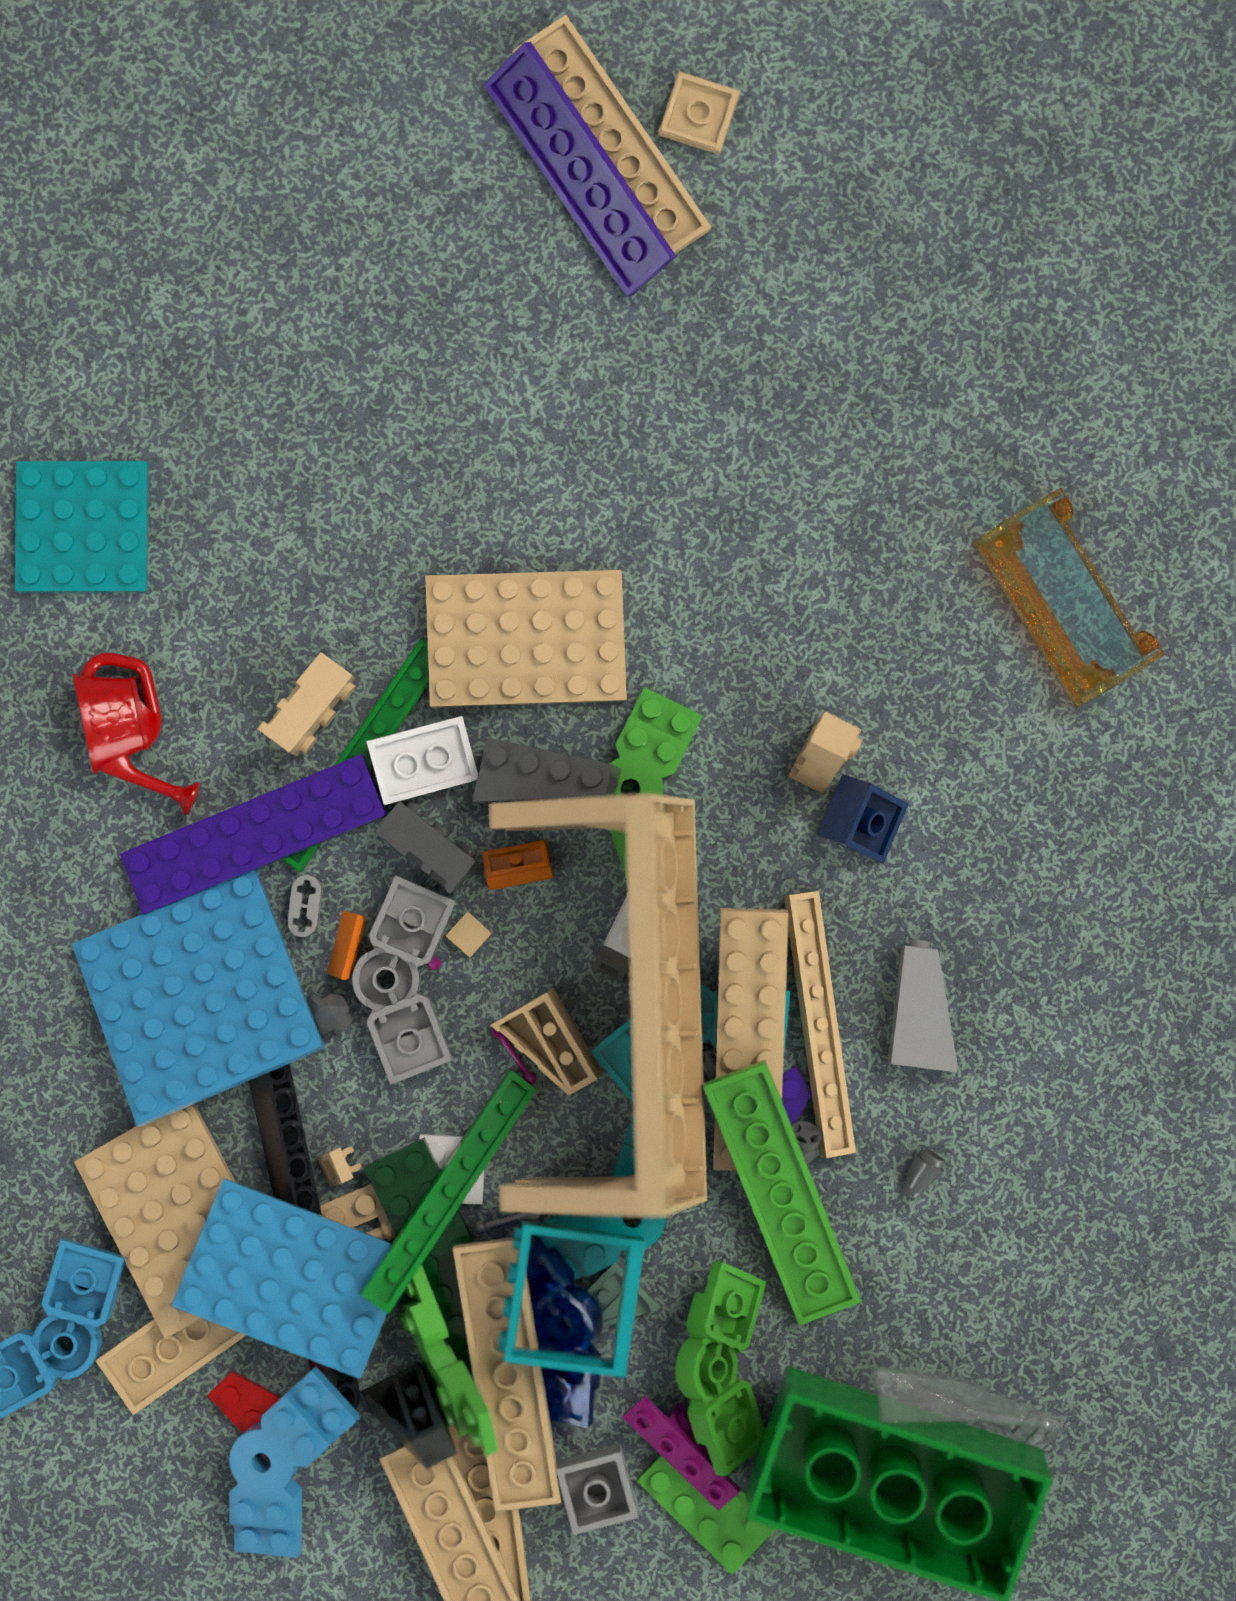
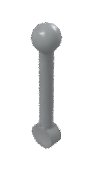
[473,1212,540,1234]

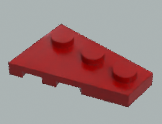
[207,1370,282,1463]

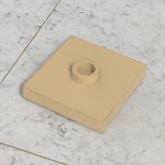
[658,71,740,155]

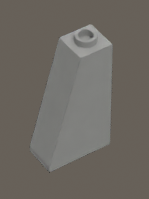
[888,939,958,1072]

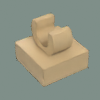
[317,1147,361,1187]

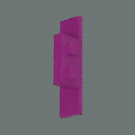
[622,1396,741,1510]

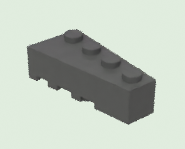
[472,737,621,805]

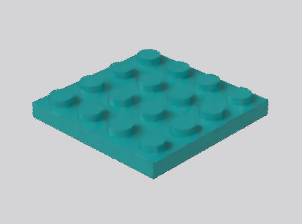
[15,461,149,592]

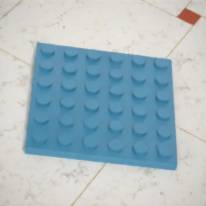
[72,870,325,1127]

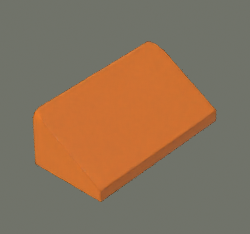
[482,840,553,890]
[327,911,367,980]

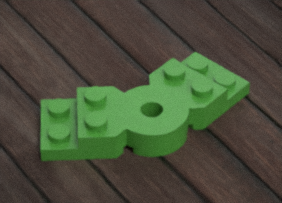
[609,687,703,883]
[675,1261,766,1477]
[397,1265,498,1456]

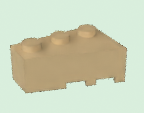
[257,652,356,757]
[788,711,863,794]
[491,988,603,1096]

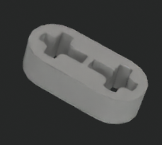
[288,875,323,937]

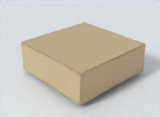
[446,911,492,958]

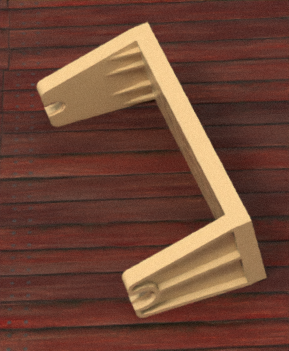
[489,794,707,1217]

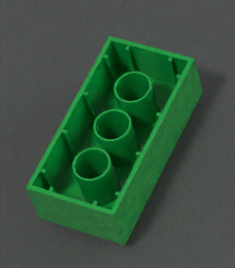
[746,1366,1053,1601]

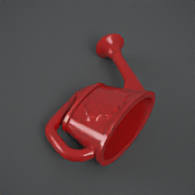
[72,653,200,816]

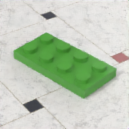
[637,1454,775,1574]

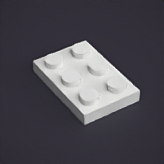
[366,716,478,805]

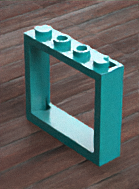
[497,1220,645,1378]

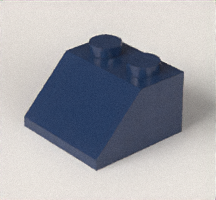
[817,774,909,864]

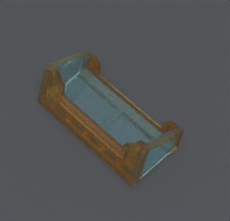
[973,488,1166,708]

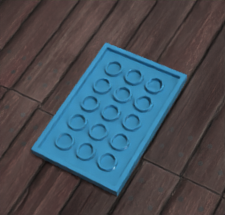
[171,1178,392,1379]

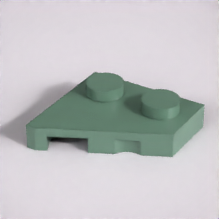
[568,1262,660,1332]

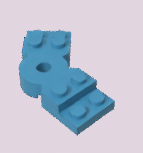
[0,1238,126,1419]
[229,1366,361,1558]

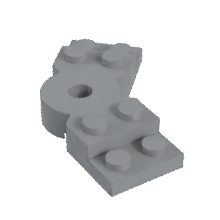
[352,875,457,1085]

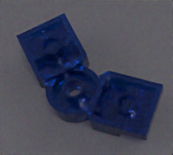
[510,1228,603,1428]

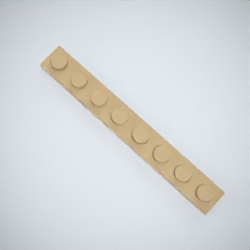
[784,891,856,1158]

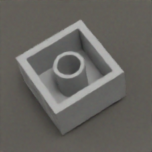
[556,1443,638,1535]

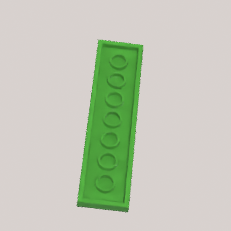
[703,1060,861,1326]

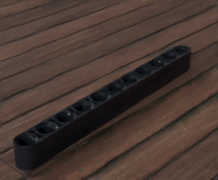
[249,1064,361,1410]

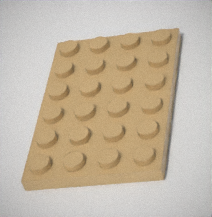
[425,570,627,708]
[74,1104,236,1339]

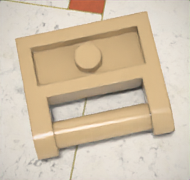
[320,1183,397,1241]

